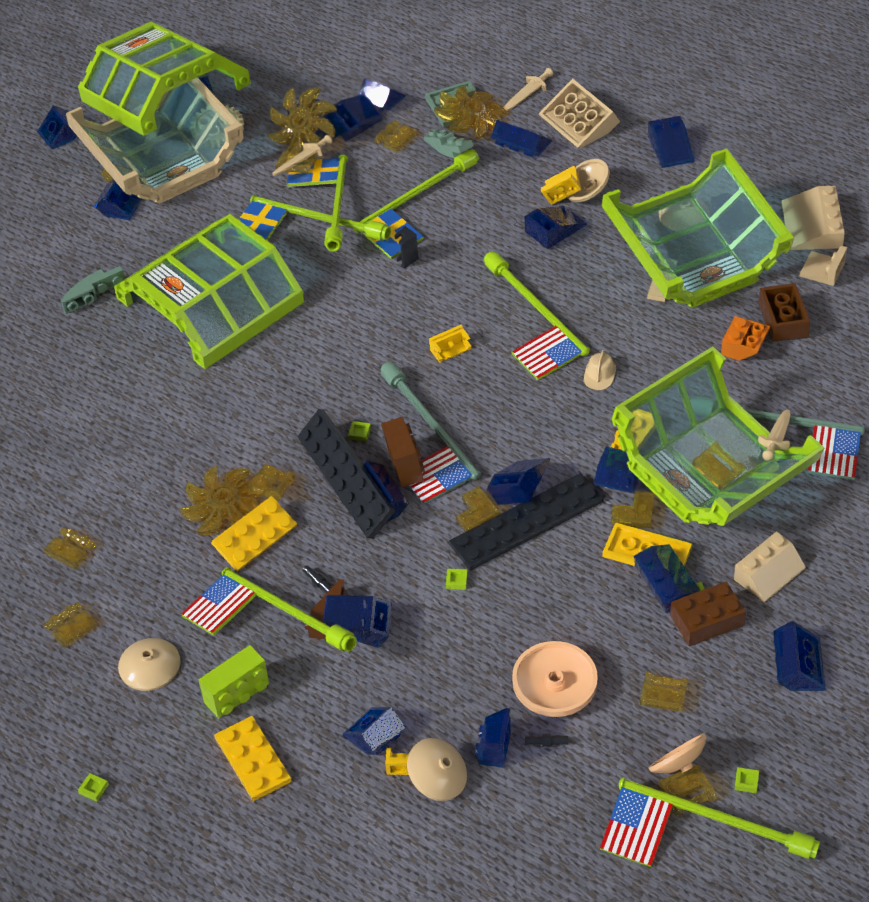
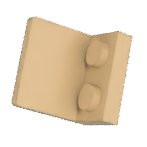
[800,246,847,286]

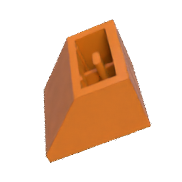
[721,316,770,361]

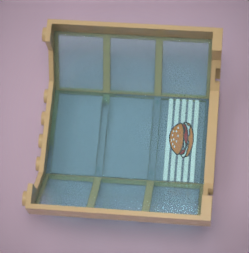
[66,61,244,204]

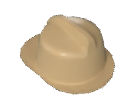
[584,350,616,390]

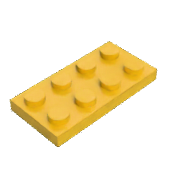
[211,496,297,572]
[602,522,692,579]
[214,716,292,802]

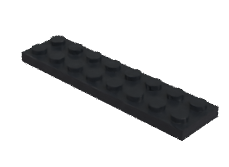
[297,409,395,539]
[449,473,603,571]

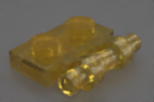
[374,120,417,153]
[44,527,95,569]
[44,602,97,648]

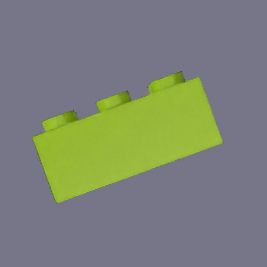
[198,645,269,719]

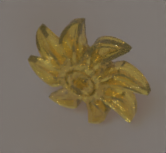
[434,86,508,139]
[268,88,337,158]
[179,466,268,535]

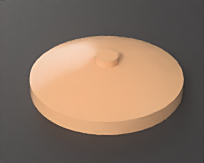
[512,641,598,717]

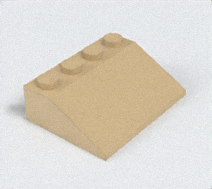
[539,79,620,149]
[781,186,845,250]

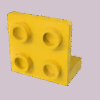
[541,166,581,205]

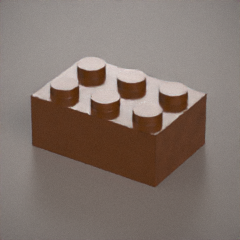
[758,283,810,342]
[381,416,425,487]
[670,581,746,647]

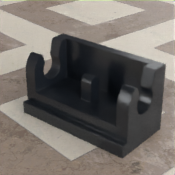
[394,226,418,268]

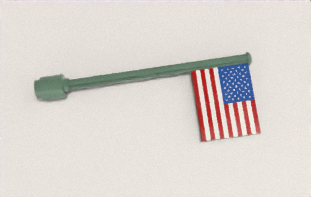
[381,362,481,505]
[689,396,865,480]

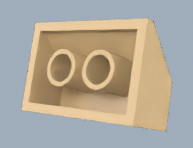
[734,531,806,603]

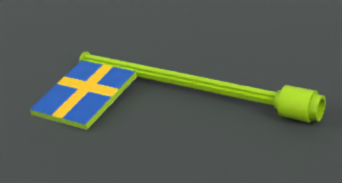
[353,149,479,259]
[287,155,348,252]
[227,195,391,243]

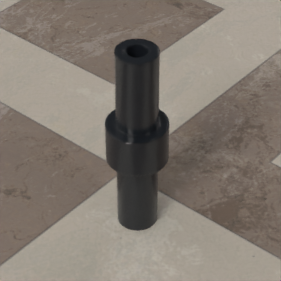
[303,565,332,593]
[525,734,568,747]

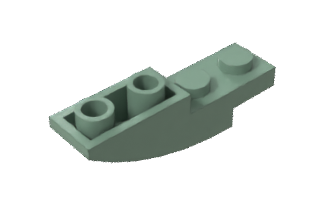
[424,129,474,158]
[61,266,125,314]

